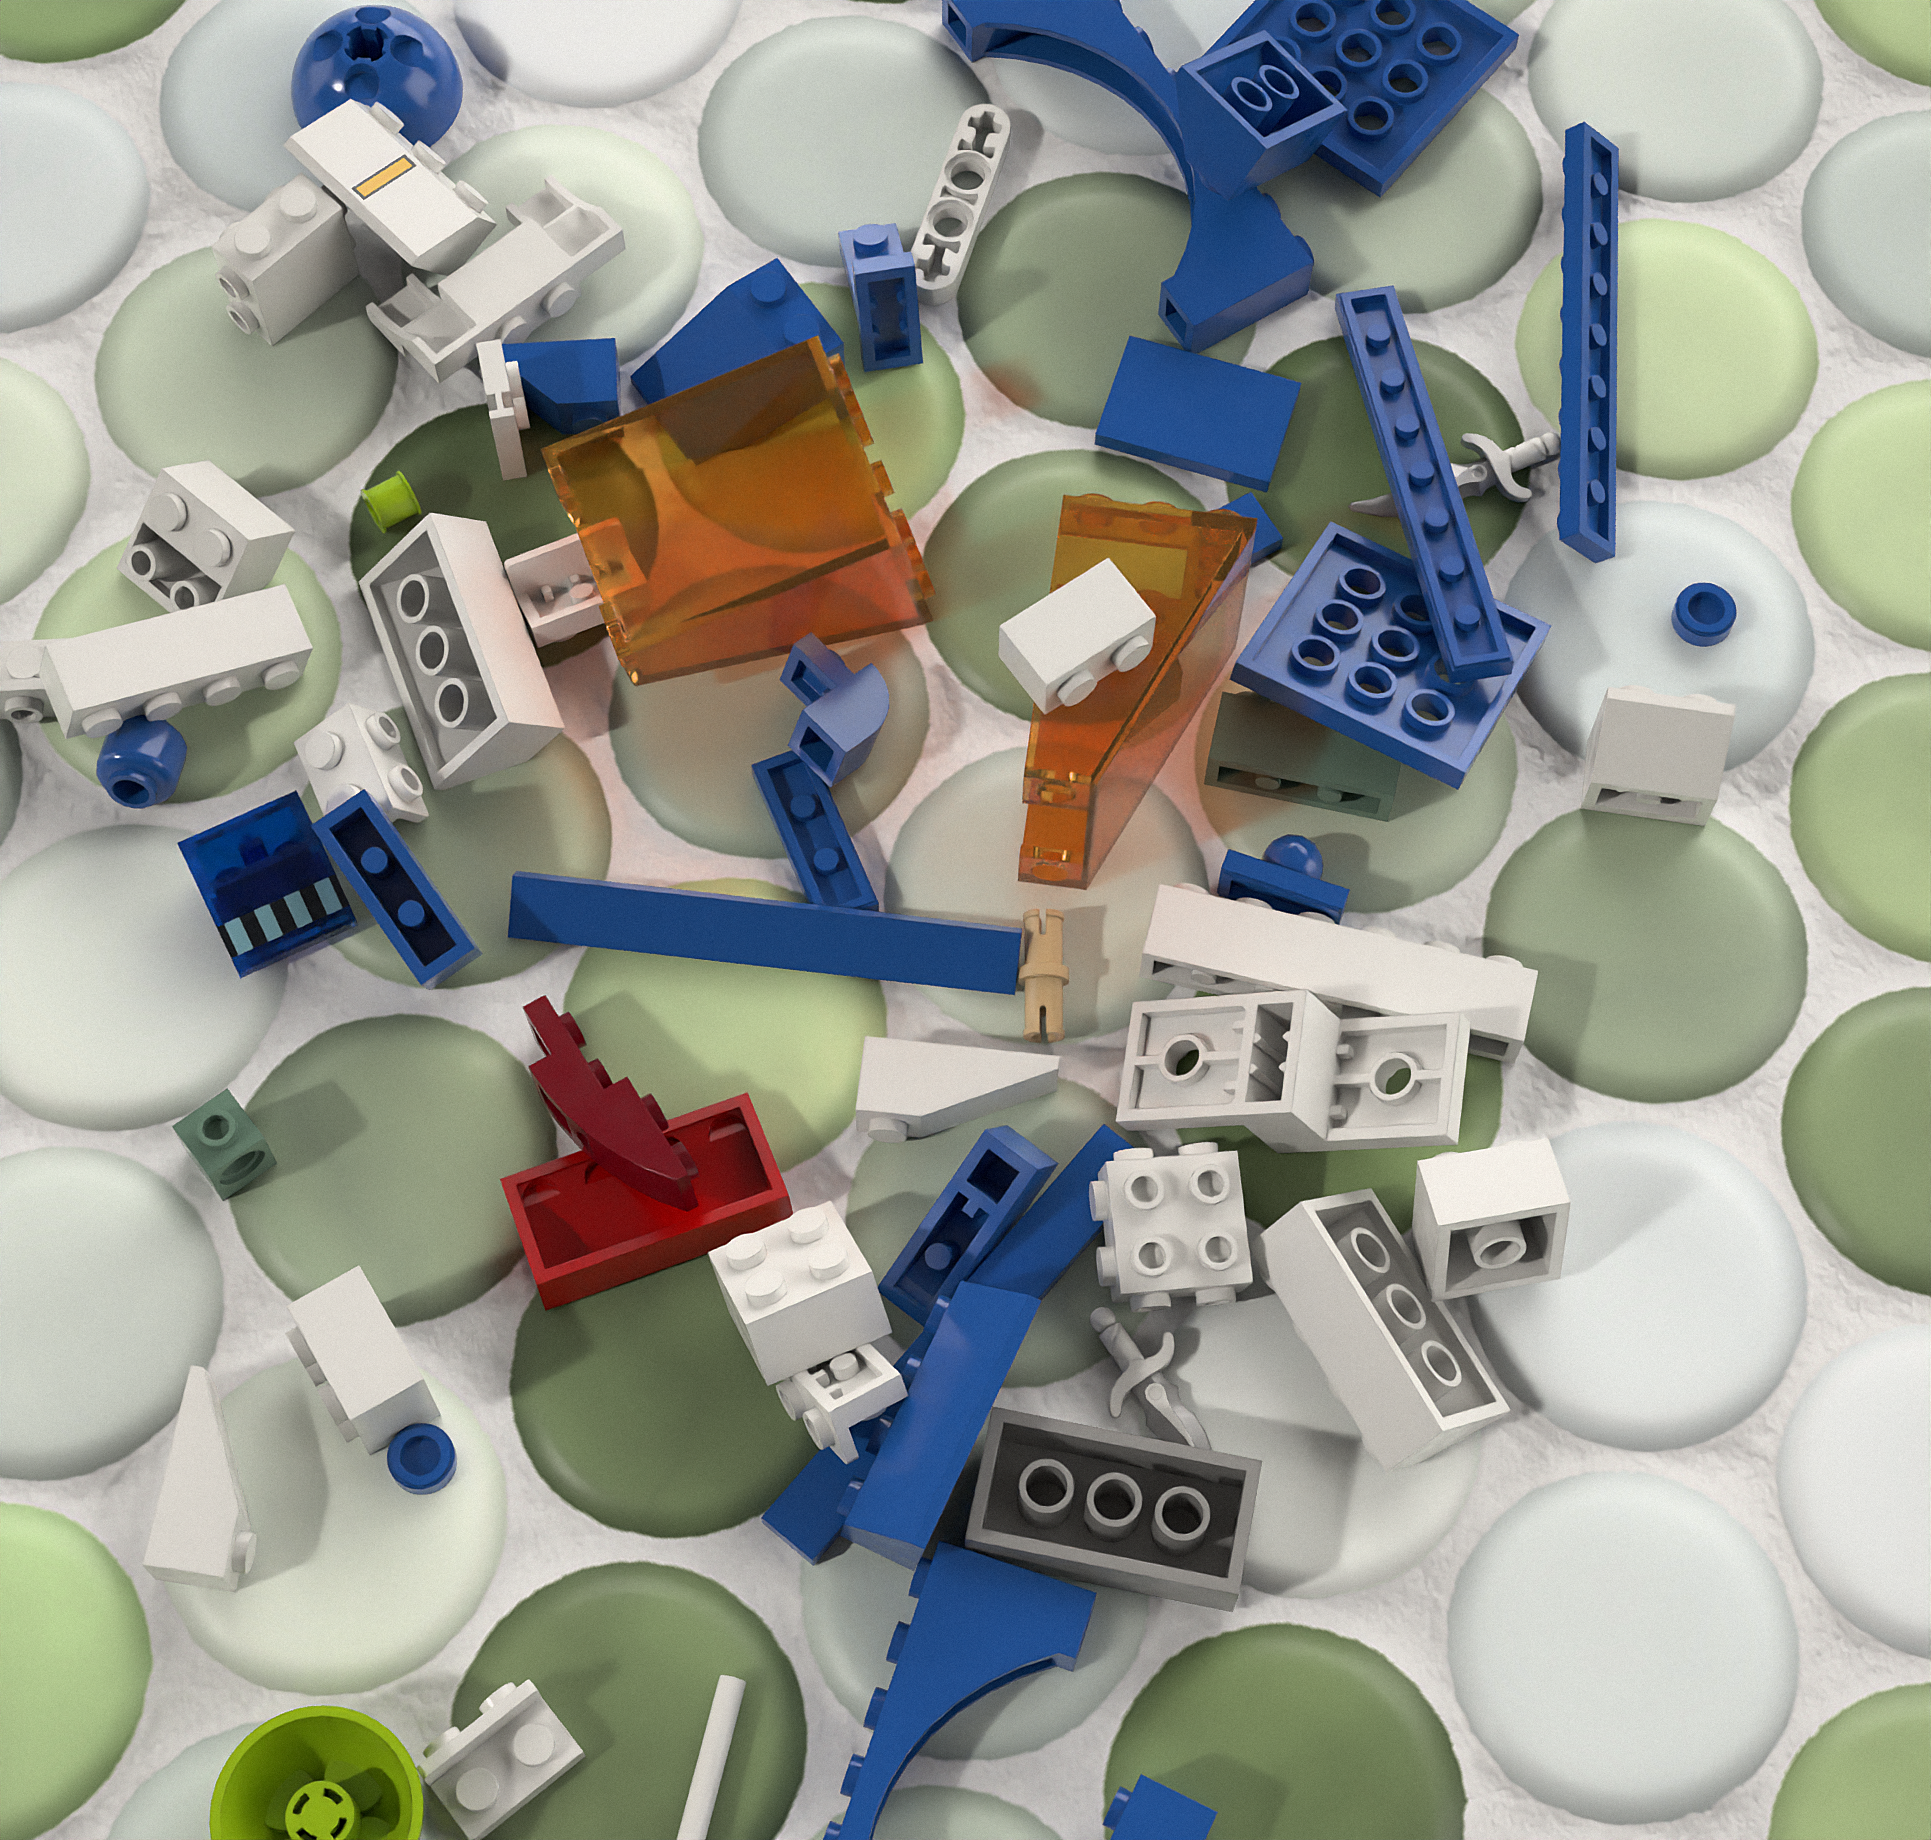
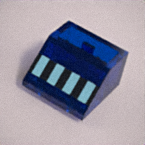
[177,790,358,979]

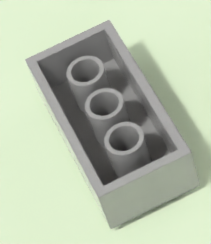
[965,1406,1263,1612]

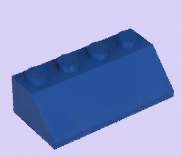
[836,1281,1041,1571]

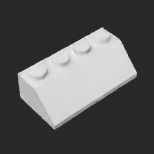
[359,513,565,790]
[1249,1188,1511,1473]

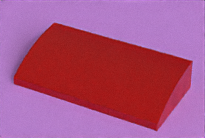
[500,1092,793,1311]

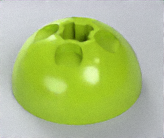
[209,1705,424,1840]

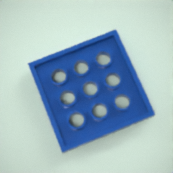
[1202,0,1519,198]
[1229,521,1552,790]

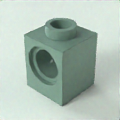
[172,1088,277,1201]

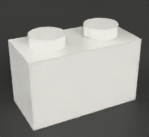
[998,558,1156,715]

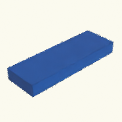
[751,750,879,912]

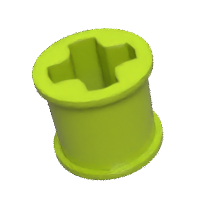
[360,471,422,533]

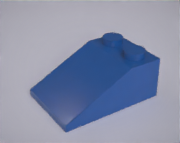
[630,258,845,468]

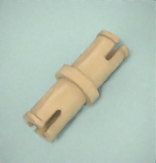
[1018,909,1069,1043]

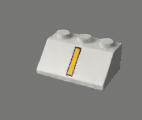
[283,99,497,276]

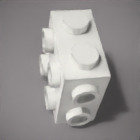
[211,172,360,346]
[1089,1142,1253,1312]

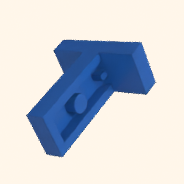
[838,223,923,372]

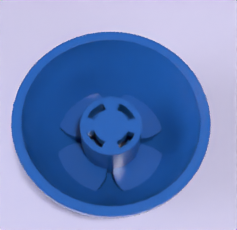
[291,5,463,147]

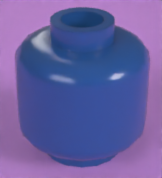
[96,715,187,809]

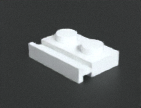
[476,339,530,481]

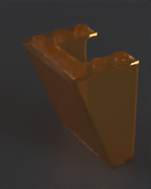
[541,335,936,686]
[1018,493,1257,890]

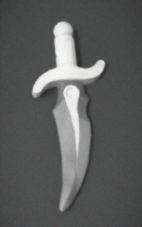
[1348,432,1561,517]
[1090,1307,1213,1451]

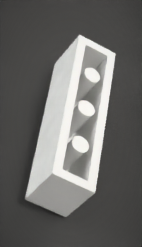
[39,584,313,739]

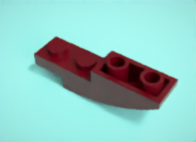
[522,995,700,1212]

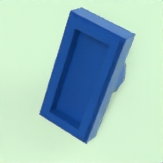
[1217,834,1350,925]

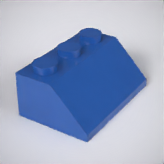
[1175,30,1347,201]

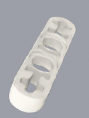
[911,104,1011,306]

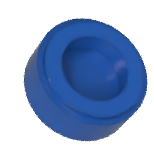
[1671,582,1737,647]
[387,1423,457,1495]

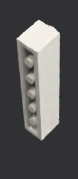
[1139,883,1538,1064]

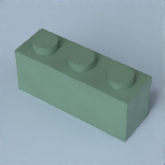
[1204,691,1401,822]

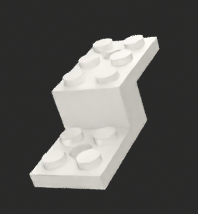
[1116,989,1471,1153]

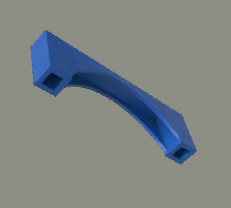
[942,0,1314,354]
[823,1540,1097,1840]

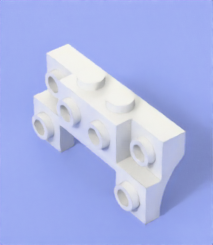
[366,175,625,384]

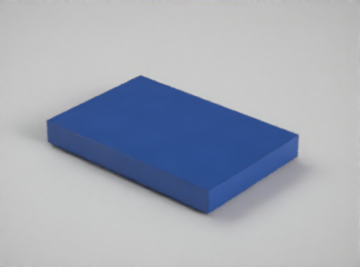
[1094,336,1301,493]

